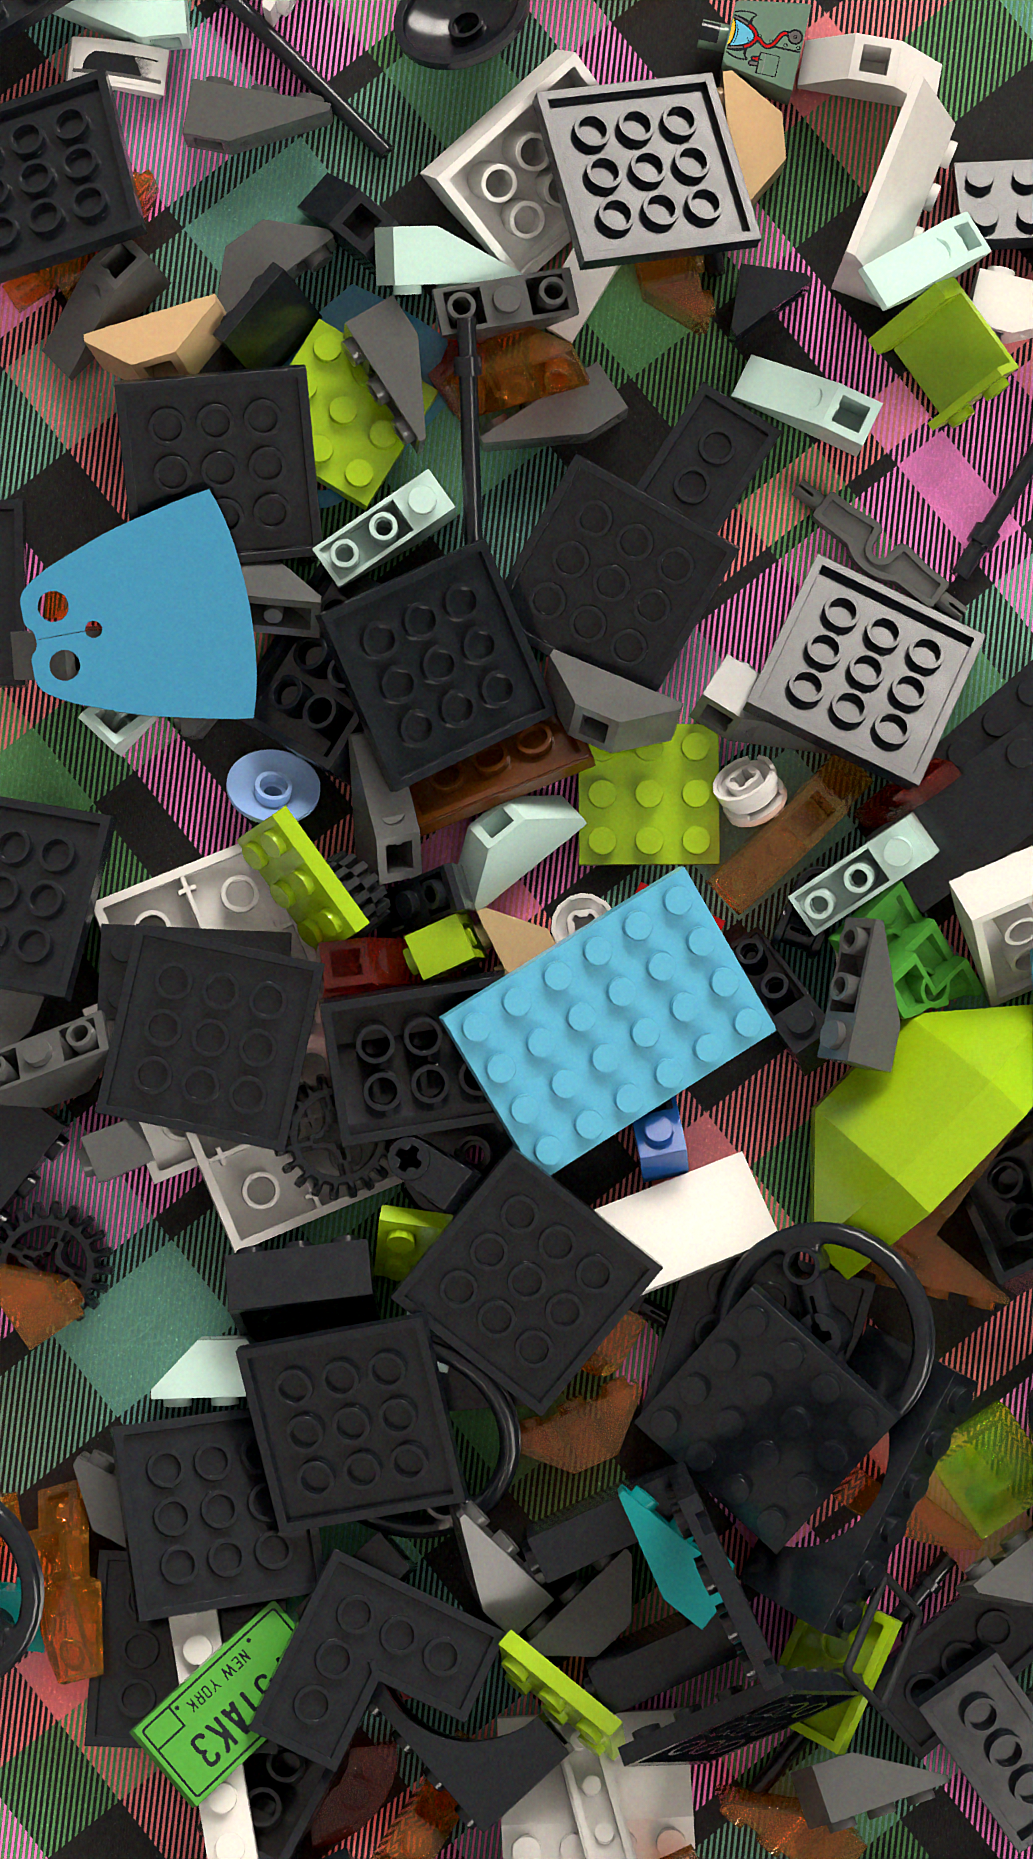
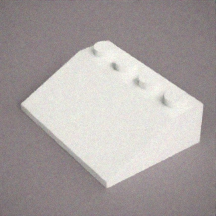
[420,49,599,274]
[831,74,958,307]
[949,846,1033,1008]
[497,1707,696,1859]

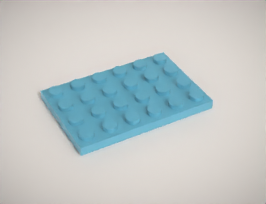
[439,867,777,1175]

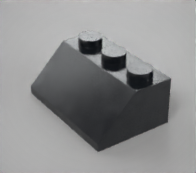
[225,1235,381,1336]

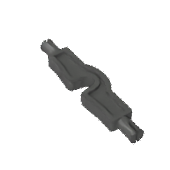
[792,479,968,621]

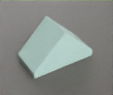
[78,706,160,757]

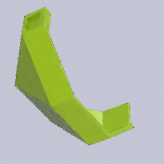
[809,1004,1033,1280]

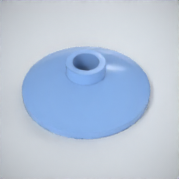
[226,749,320,823]

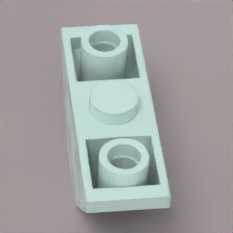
[458,795,587,911]
[151,1335,257,1407]

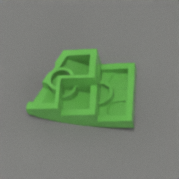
[828,880,984,1019]

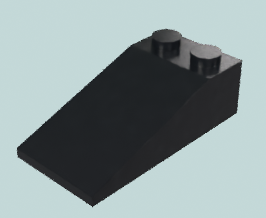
[865,720,1033,913]
[197,1707,368,1859]

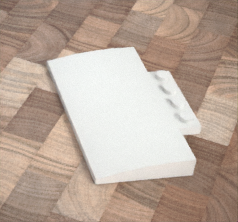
[82,844,404,1253]

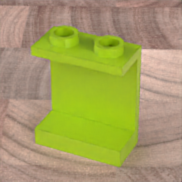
[868,276,1019,431]

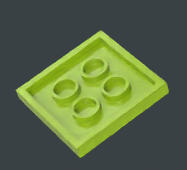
[289,319,439,511]
[578,724,720,866]

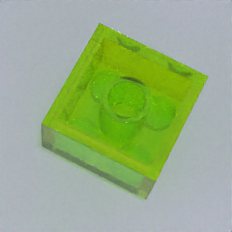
[933,1400,1033,1540]

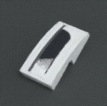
[65,36,169,100]

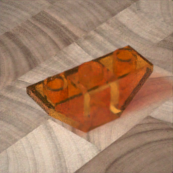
[634,255,716,335]
[441,326,590,421]
[519,1375,642,1474]

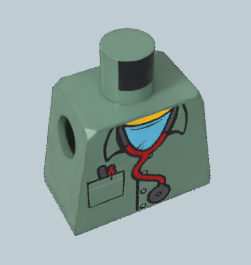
[697,0,811,105]

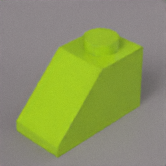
[403,913,489,981]

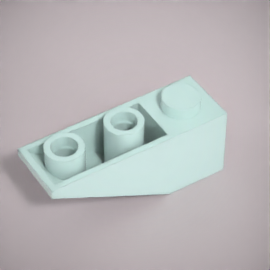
[52,0,192,50]
[857,212,992,311]
[374,226,523,295]
[731,354,883,457]
[312,469,457,588]
[788,812,940,936]

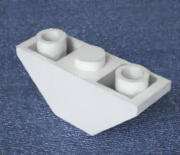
[797,33,942,107]

